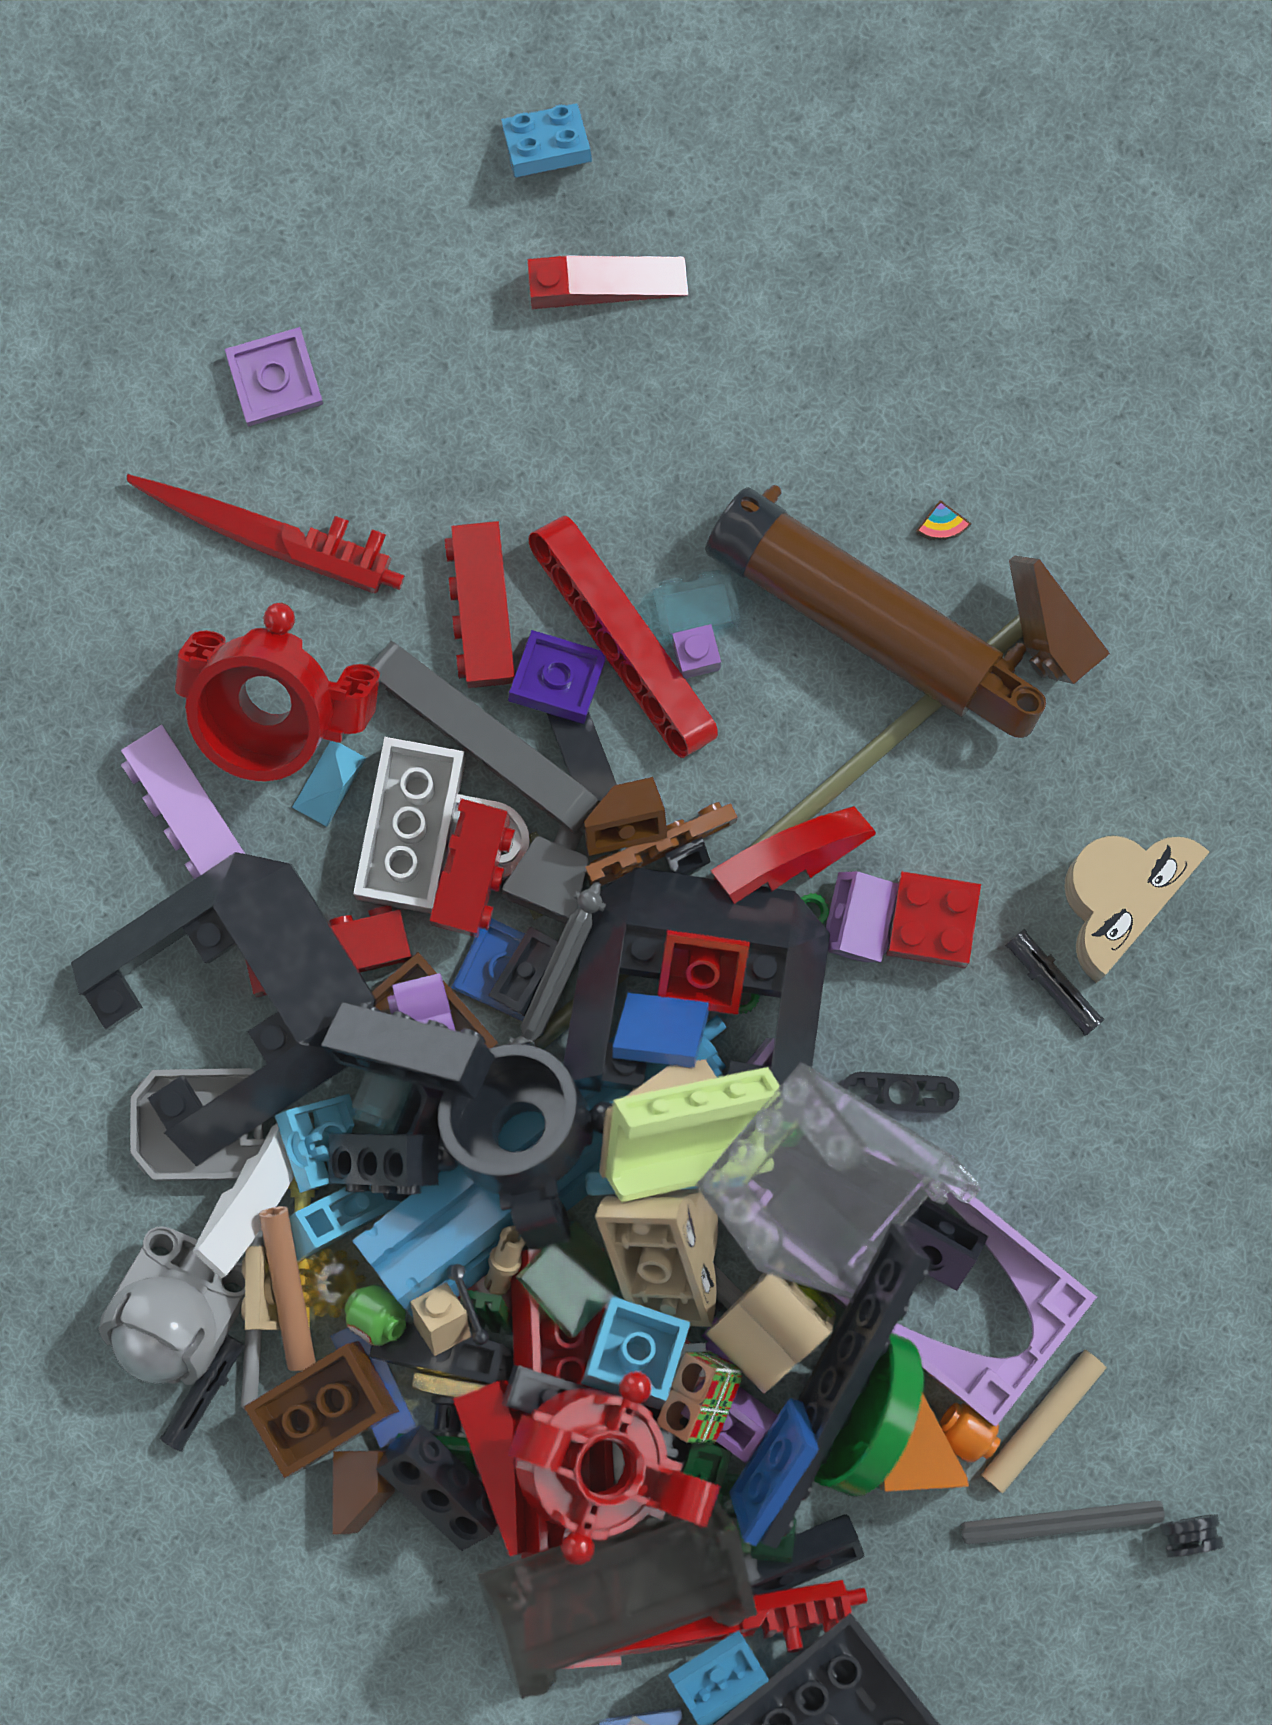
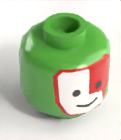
[345,1285,406,1346]

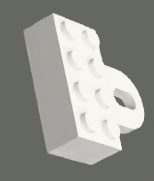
[353,737,530,914]

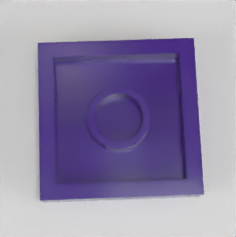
[508,630,606,724]

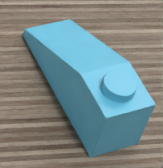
[289,1185,400,1263]

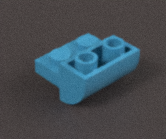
[668,1630,769,1725]

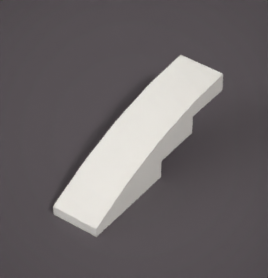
[193,1124,295,1278]

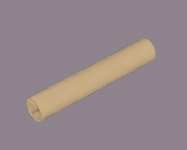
[981,1350,1107,1494]

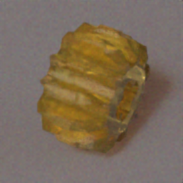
[299,1249,366,1318]

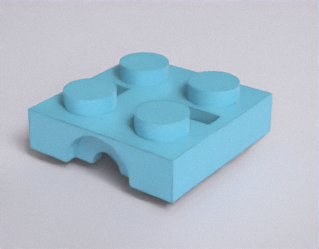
[275,1094,356,1193]

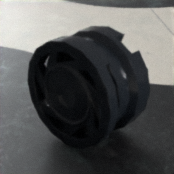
[1161,1514,1224,1557]

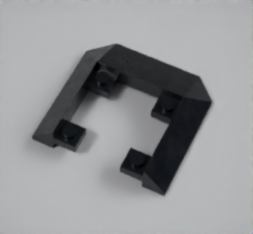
[71,852,377,1166]
[563,867,830,1123]

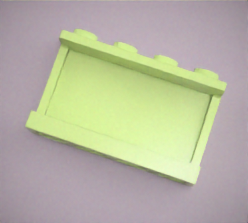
[605,1067,785,1202]

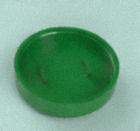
[814,1333,923,1497]

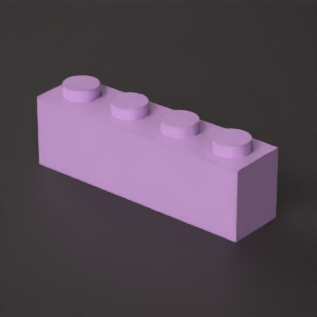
[121,724,245,879]

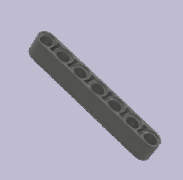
[370,641,600,835]

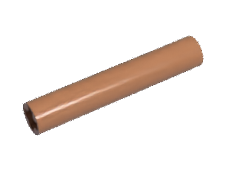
[259,1207,316,1371]

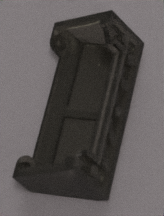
[477,1500,757,1699]

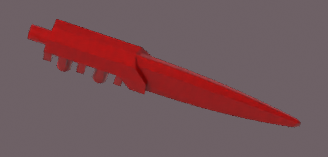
[127,474,405,594]
[567,1580,867,1660]

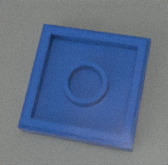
[451,918,525,1021]
[613,993,709,1068]

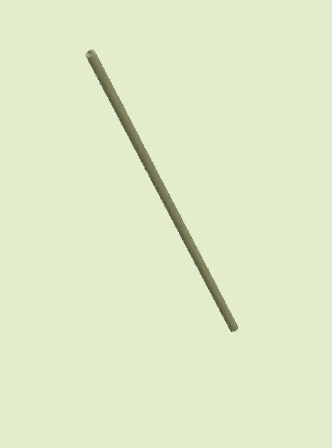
[534,614,1023,1050]

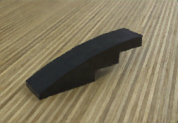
[546,712,617,854]

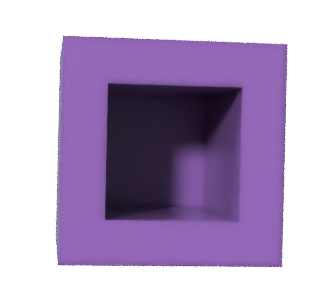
[672,624,721,679]

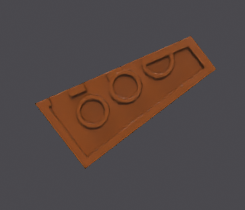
[585,802,738,887]

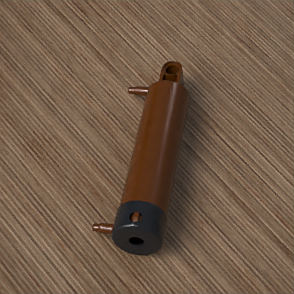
[705,485,1046,738]

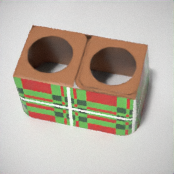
[656,1351,742,1444]

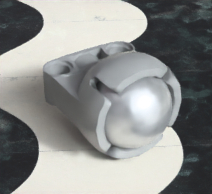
[99,1226,245,1385]

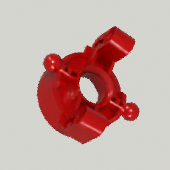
[175,603,380,781]
[508,1371,720,1565]

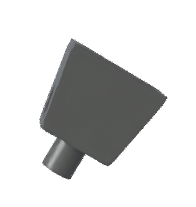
[502,825,589,924]

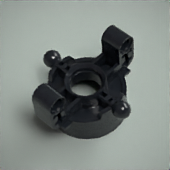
[439,1041,613,1250]

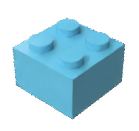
[581,1296,690,1410]

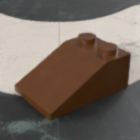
[1009,555,1110,684]

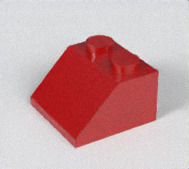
[658,930,750,1015]

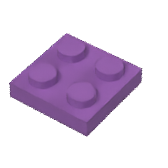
[225,327,323,426]

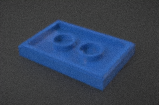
[729,1398,819,1546]

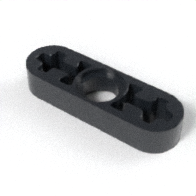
[842,1072,960,1114]

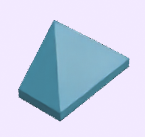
[292,741,367,827]

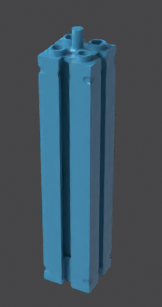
[353,1015,727,1319]

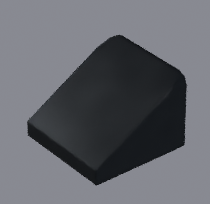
[664,837,711,875]

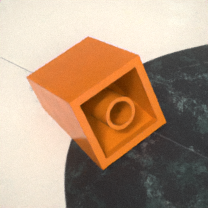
[880,1393,968,1491]

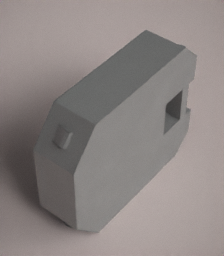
[130,1068,265,1181]

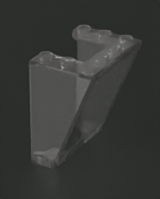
[695,1063,982,1299]

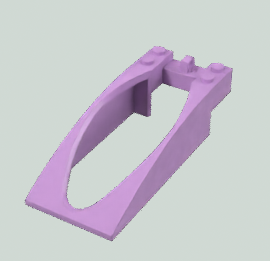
[709,1038,1097,1427]

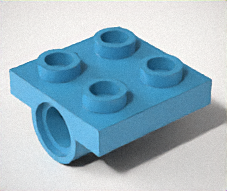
[501,103,592,178]

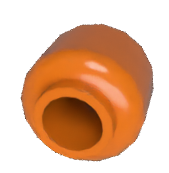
[939,1402,1001,1463]

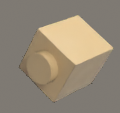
[410,1282,470,1356]

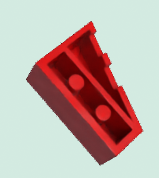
[429,798,515,938]

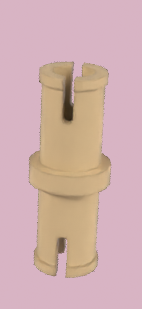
[484,1226,525,1295]

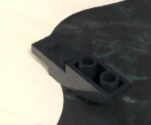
[369,1322,514,1386]

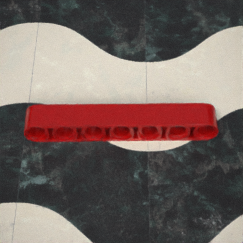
[528,516,718,758]

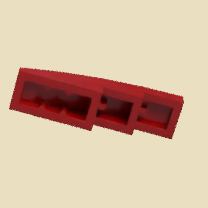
[710,806,876,904]

